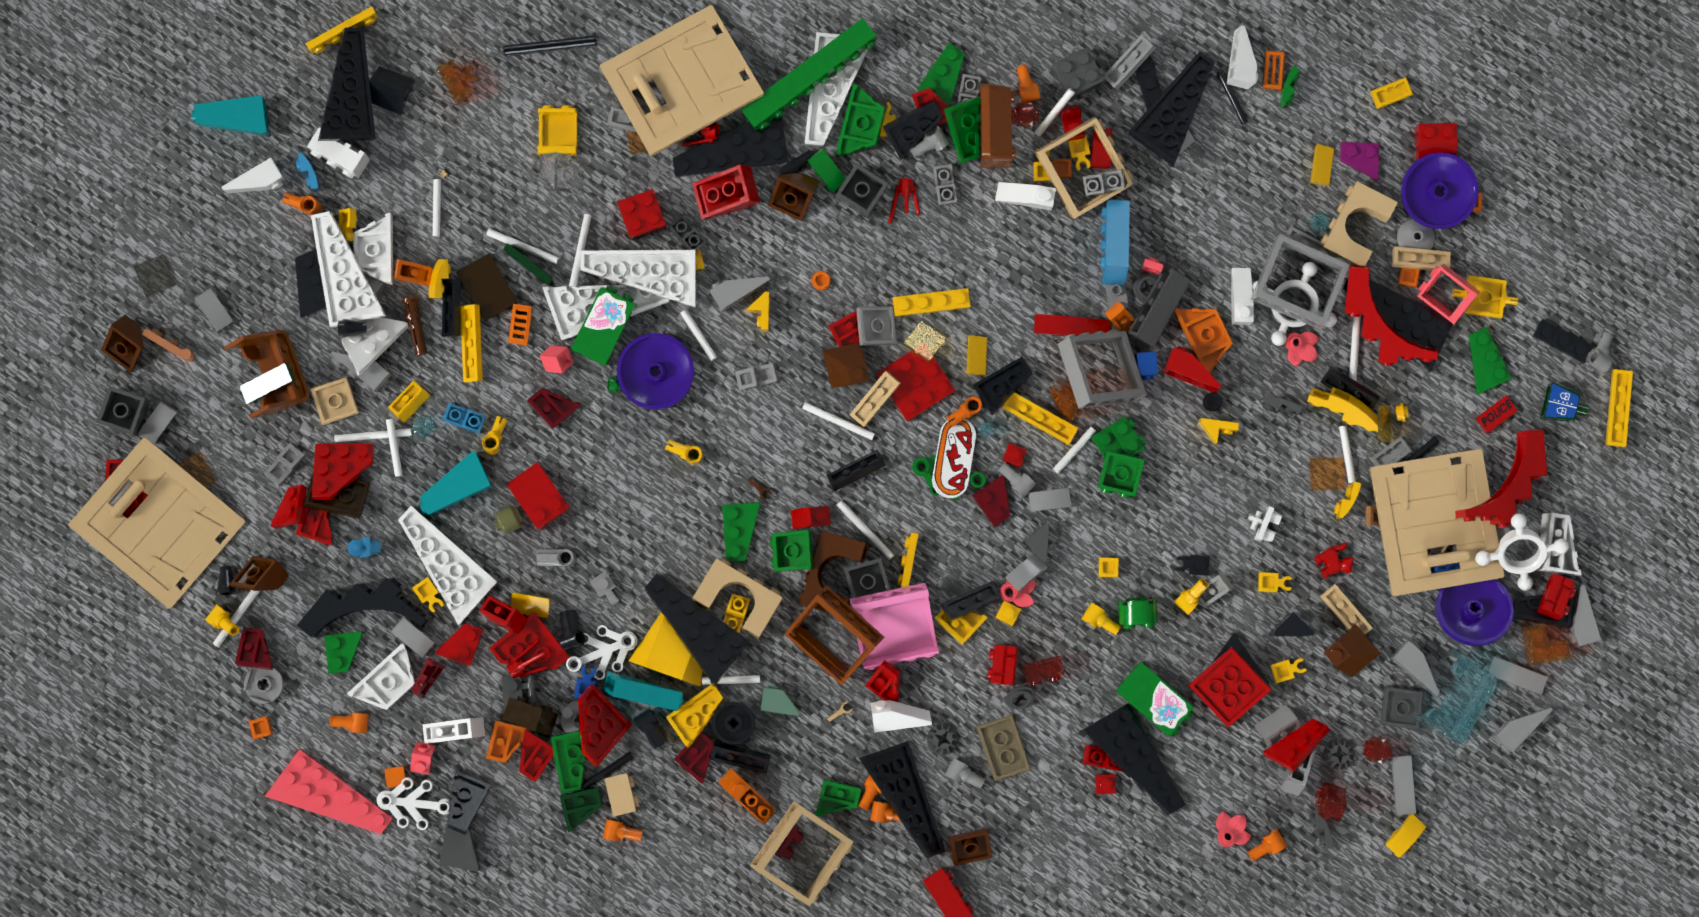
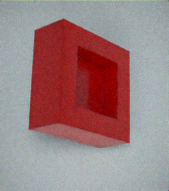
[1002,443,1027,468]
[1095,774,1116,794]

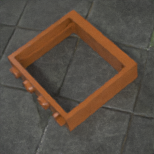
[784,585,884,686]

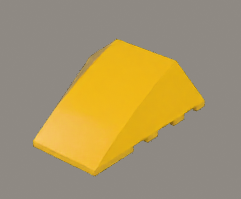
[629,606,709,687]

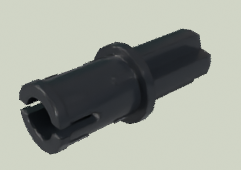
[779,149,814,175]

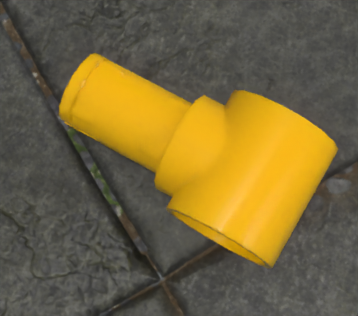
[482,416,508,455]
[665,439,703,465]
[1174,578,1209,615]
[1081,603,1121,635]
[205,604,239,636]

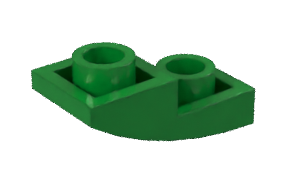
[1279,66,1300,108]
[807,149,846,193]

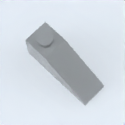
[709,276,770,312]
[1568,584,1601,647]
[1391,640,1440,697]
[1280,746,1317,796]

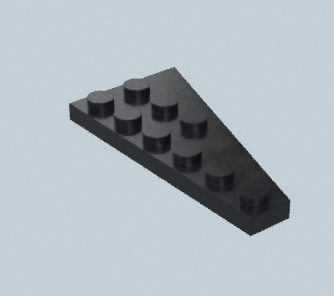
[1129,51,1215,167]
[1342,275,1453,371]
[645,573,749,687]
[859,741,945,858]

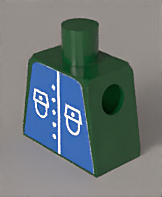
[1540,382,1589,422]

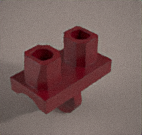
[770,825,804,860]

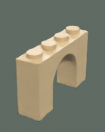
[1320,181,1398,266]
[692,558,783,639]

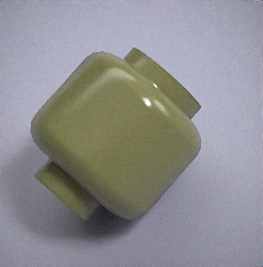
[494,506,524,534]

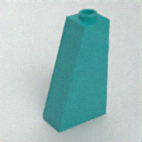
[192,95,270,136]
[419,451,493,516]
[603,671,684,711]

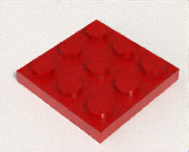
[876,343,955,422]
[1189,646,1271,727]

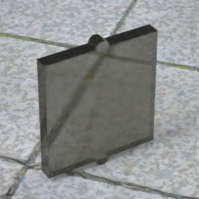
[134,255,175,297]

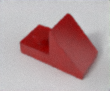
[1059,104,1085,142]
[791,506,831,530]

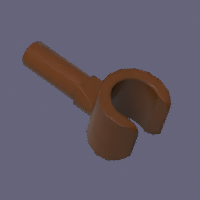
[748,477,772,500]

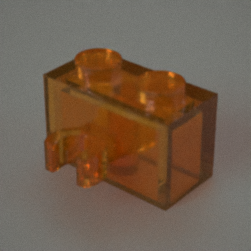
[437,59,478,105]

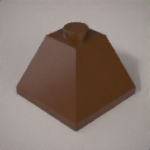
[767,173,820,221]
[101,315,144,373]
[822,342,870,388]
[230,556,289,591]
[1323,624,1381,677]

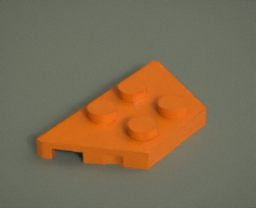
[1173,308,1233,373]

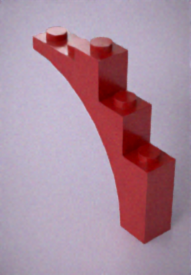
[1345,264,1438,366]
[1455,430,1547,528]

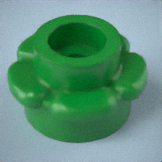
[607,375,621,394]

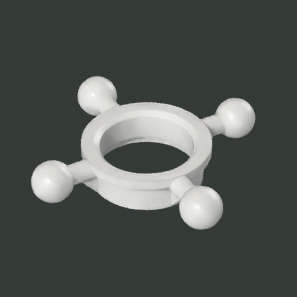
[1252,262,1337,346]
[1475,514,1569,591]

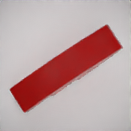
[1034,314,1110,337]

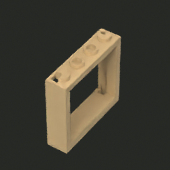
[1034,117,1133,219]
[750,801,853,907]

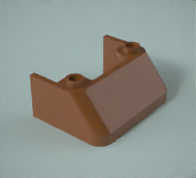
[978,83,1016,168]
[224,330,309,419]

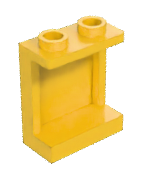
[538,105,577,157]

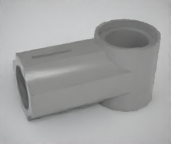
[536,549,577,567]

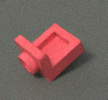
[410,742,435,775]

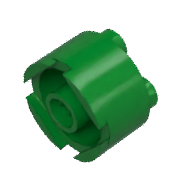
[1118,597,1158,629]

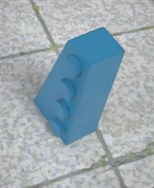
[1100,199,1130,286]

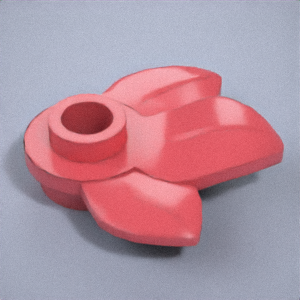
[1285,331,1319,367]
[1000,580,1037,607]
[1216,811,1251,847]

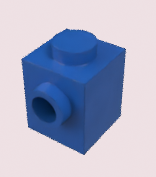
[1135,352,1158,381]

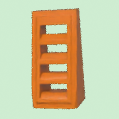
[508,304,533,346]

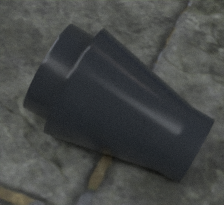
[338,319,367,338]
[217,566,237,595]

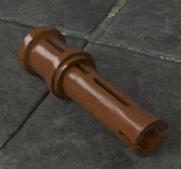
[401,297,428,356]

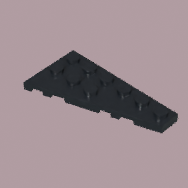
[318,28,376,141]
[673,116,788,178]
[1081,703,1185,815]

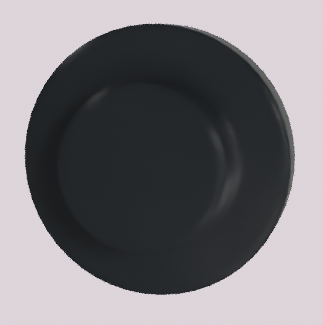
[1203,392,1222,412]

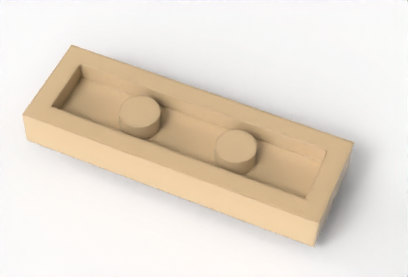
[1392,246,1451,271]
[850,371,901,427]
[1319,584,1372,634]

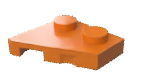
[486,720,532,763]

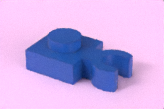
[574,664,597,698]

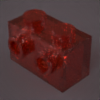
[1021,656,1064,686]
[1315,781,1347,822]

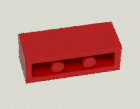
[922,867,974,917]

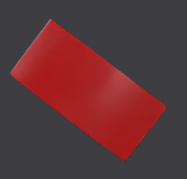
[1091,128,1112,169]
[1082,745,1122,772]

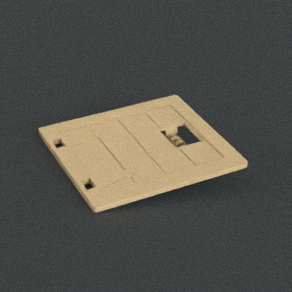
[600,5,764,156]
[68,437,245,609]
[1370,449,1504,596]

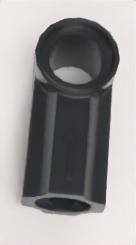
[559,610,585,651]
[633,708,669,749]

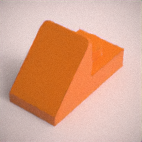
[394,259,433,286]
[1105,302,1135,333]

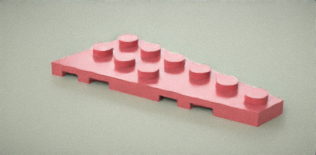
[264,749,393,834]

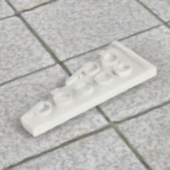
[311,211,386,328]

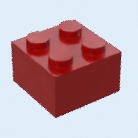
[617,189,667,241]

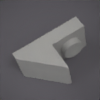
[1199,572,1234,607]

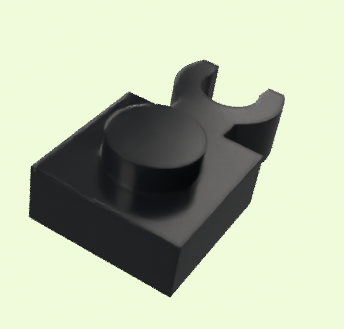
[1175,555,1210,576]

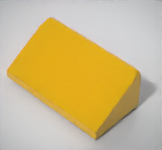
[1310,144,1334,186]
[966,335,987,375]
[388,380,431,423]
[510,593,551,618]

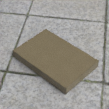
[976,714,1031,782]

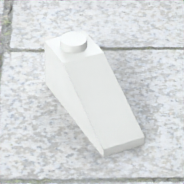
[1227,25,1258,89]
[221,158,285,193]
[995,182,1056,211]
[1231,268,1254,325]
[870,700,932,733]
[423,717,485,743]

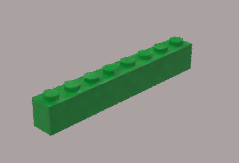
[741,18,877,131]

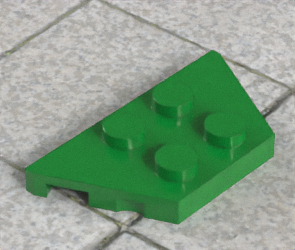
[836,84,886,156]

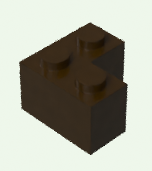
[502,696,558,736]

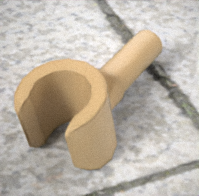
[827,702,853,722]

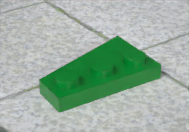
[917,43,965,107]
[944,96,980,163]
[551,730,585,793]

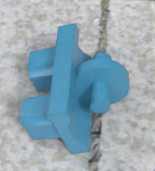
[347,537,381,559]

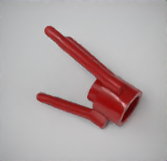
[681,122,720,146]
[888,178,920,224]
[507,639,548,679]

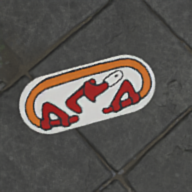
[932,419,976,498]

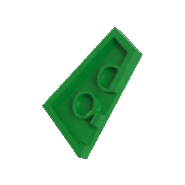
[1468,327,1512,395]
[722,502,761,562]

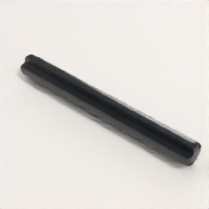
[503,35,597,56]

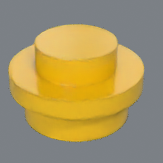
[1396,403,1409,422]

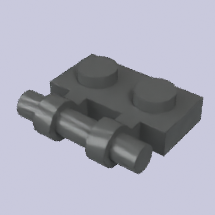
[502,675,539,711]

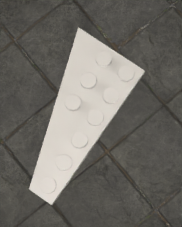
[805,32,868,147]
[580,250,696,308]
[542,285,670,341]
[398,506,498,625]

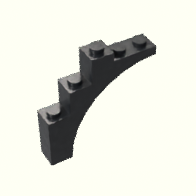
[297,578,428,638]

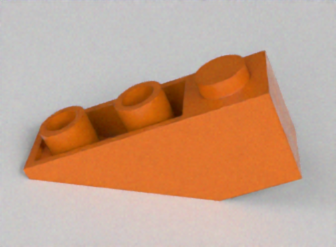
[718,768,776,824]

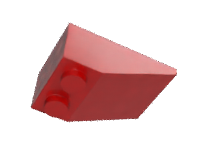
[1414,123,1457,160]
[692,165,760,220]
[1162,346,1221,393]
[506,462,571,531]

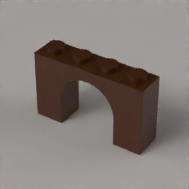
[799,531,869,614]

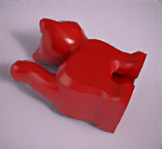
[1314,542,1354,579]

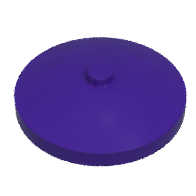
[1401,153,1478,229]
[617,333,694,410]
[1435,579,1514,646]

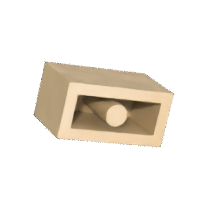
[605,773,640,817]

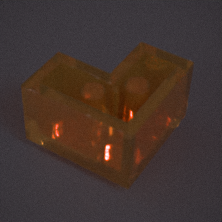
[1521,623,1571,665]

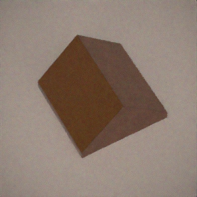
[948,828,992,866]

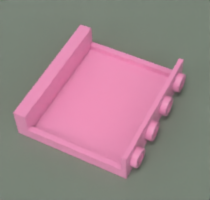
[850,583,939,670]

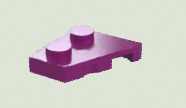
[1340,142,1379,181]

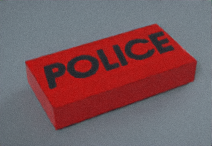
[1475,396,1518,434]

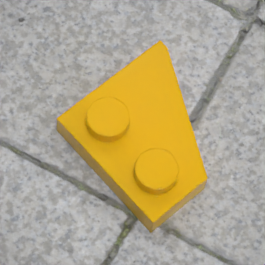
[934,609,988,645]

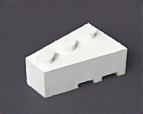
[1536,513,1582,576]

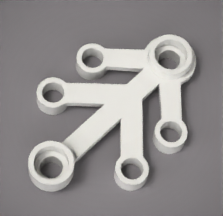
[566,625,637,680]
[377,777,451,830]

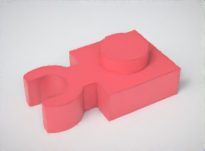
[1141,258,1163,275]

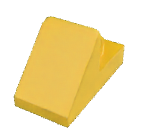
[746,292,769,332]
[1198,418,1239,445]

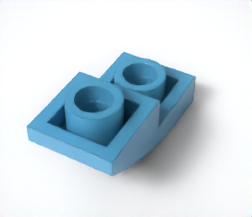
[296,153,321,192]
[442,403,486,434]

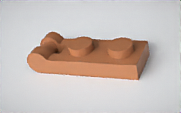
[142,328,195,362]

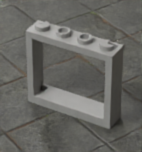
[1251,234,1350,330]
[1058,329,1147,409]

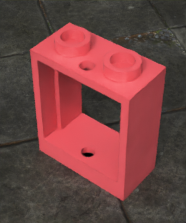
[1418,264,1480,324]

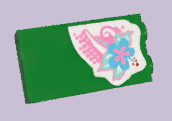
[571,285,637,366]
[1115,662,1194,737]

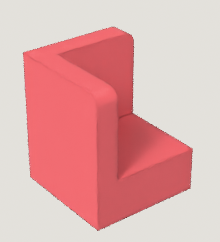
[540,346,574,373]

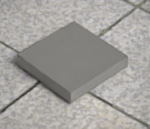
[856,306,897,346]

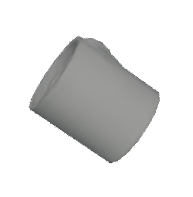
[910,125,949,159]
[1586,332,1613,372]
[998,462,1036,498]
[945,758,985,789]

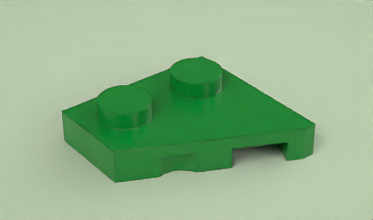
[325,631,363,674]
[816,779,862,816]

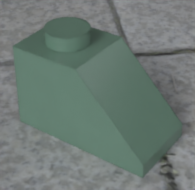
[760,684,799,716]

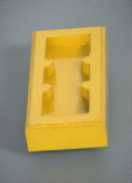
[1370,77,1413,109]

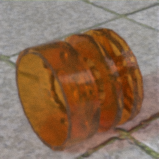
[1049,376,1095,421]

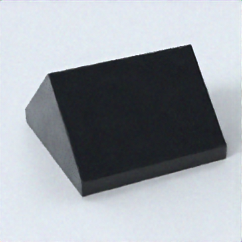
[369,66,415,115]
[1269,612,1313,637]

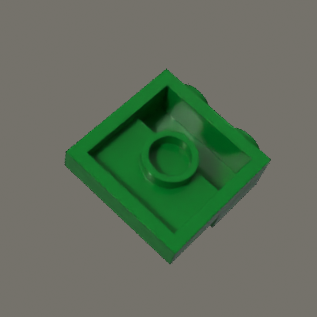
[1091,416,1146,459]
[1098,450,1145,498]
[770,530,813,572]

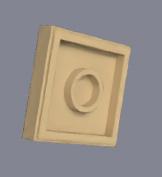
[311,377,359,426]

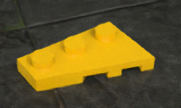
[666,684,725,748]

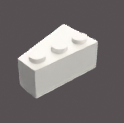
[307,128,370,179]

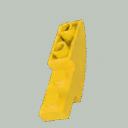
[1307,387,1382,432]

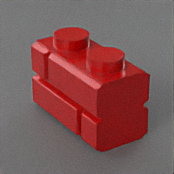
[1537,573,1576,620]
[479,596,527,634]
[987,645,1018,686]

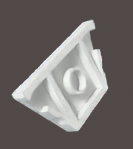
[354,213,393,285]
[342,317,408,376]
[347,643,415,710]

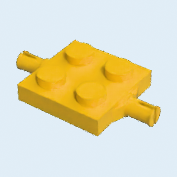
[1452,275,1518,319]

